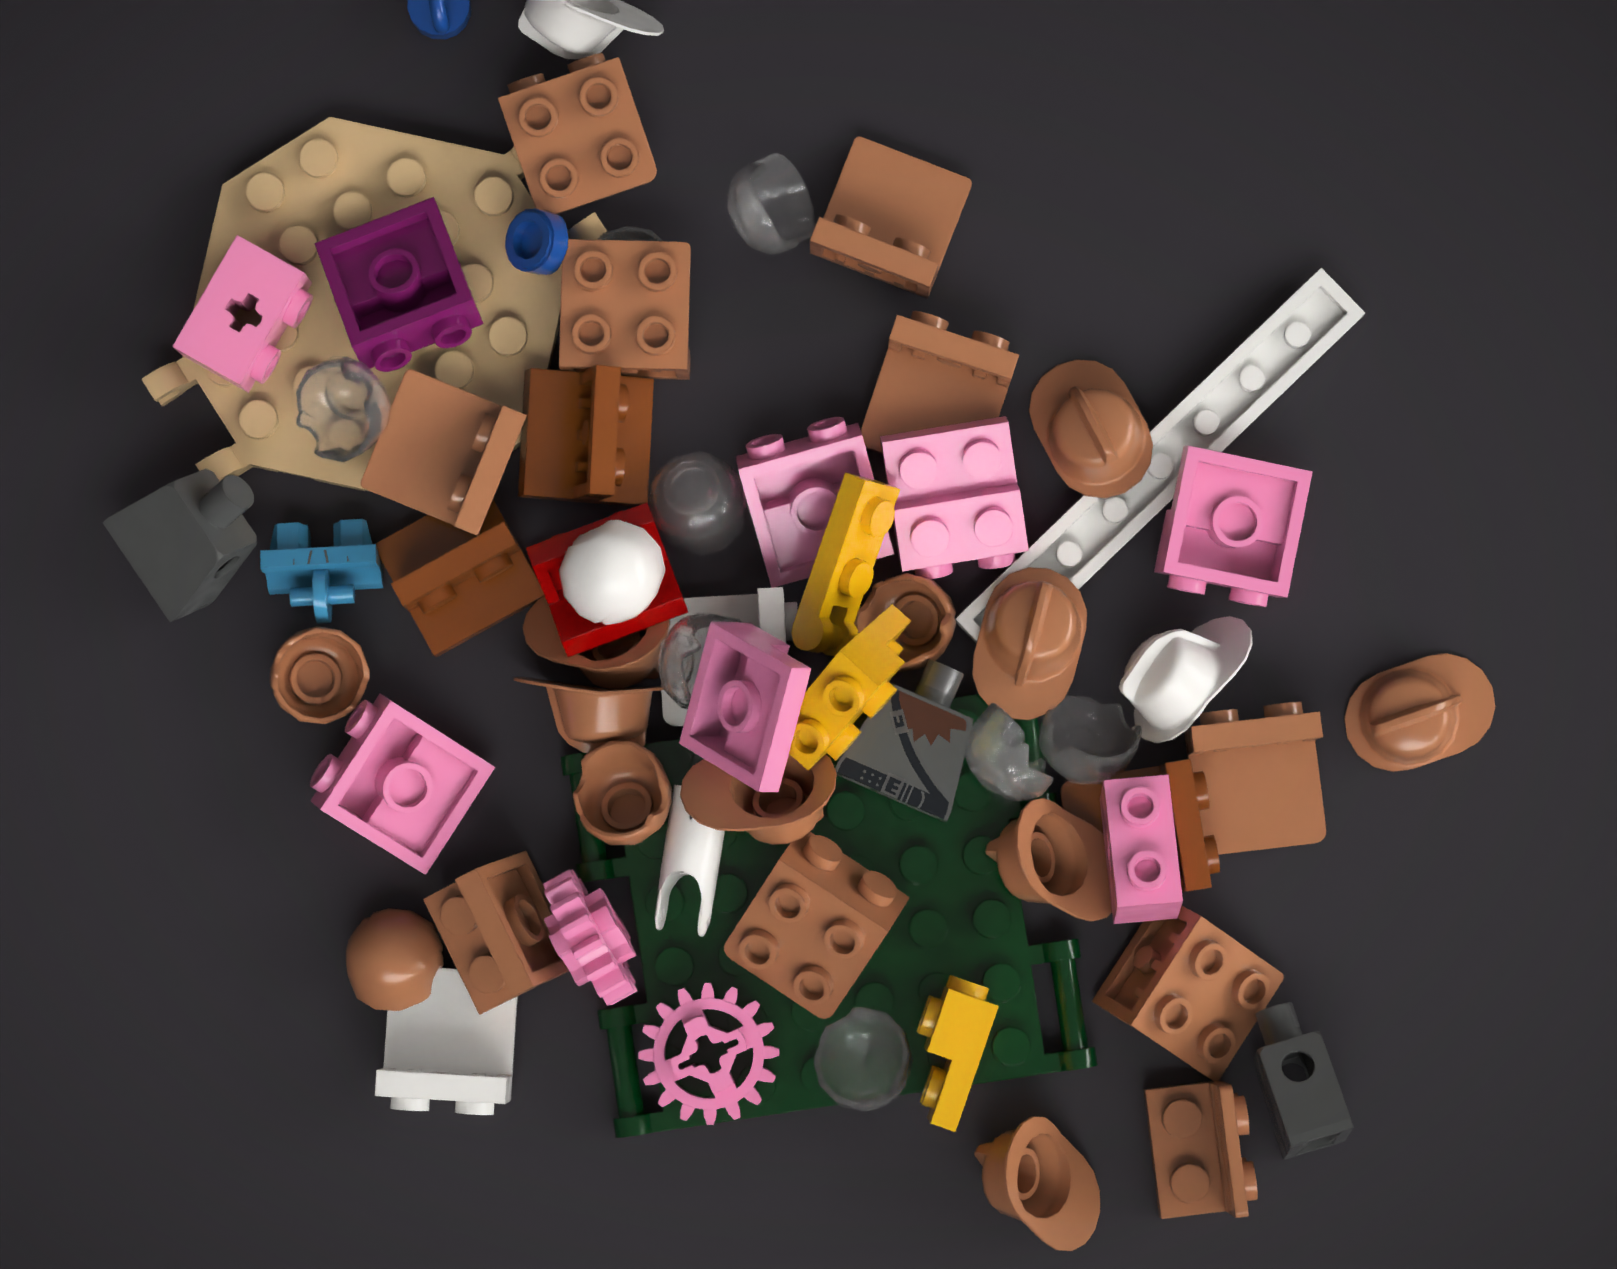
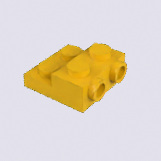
[789,604,911,770]
[916,975,999,1132]

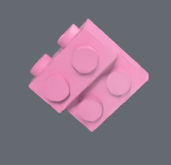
[880,416,1029,579]
[735,417,894,588]
[1154,446,1313,607]
[679,622,811,792]
[310,693,495,875]

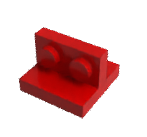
[526,502,688,657]

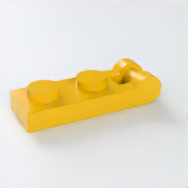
[791,472,900,656]

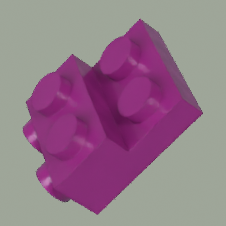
[314,197,484,372]

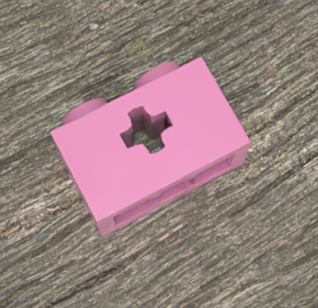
[172,235,313,393]
[1100,774,1183,924]

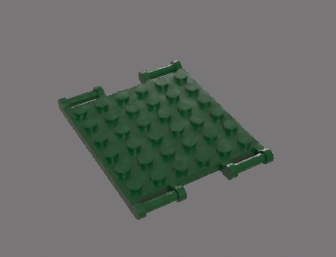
[560,694,1098,1138]

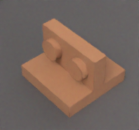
[423,851,569,1015]

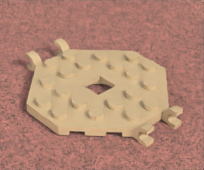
[142,117,610,492]

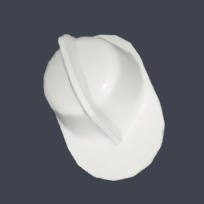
[518,0,664,59]
[1119,616,1253,744]

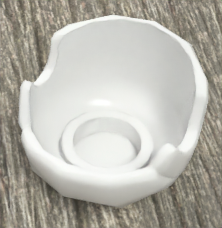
[559,520,666,625]

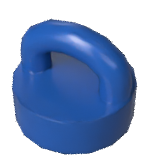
[407,0,471,40]
[505,208,568,275]

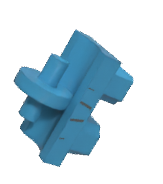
[260,519,383,624]

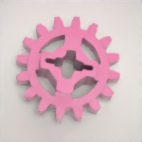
[543,869,638,1006]
[638,983,780,1125]

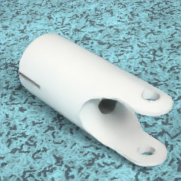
[655,785,725,937]

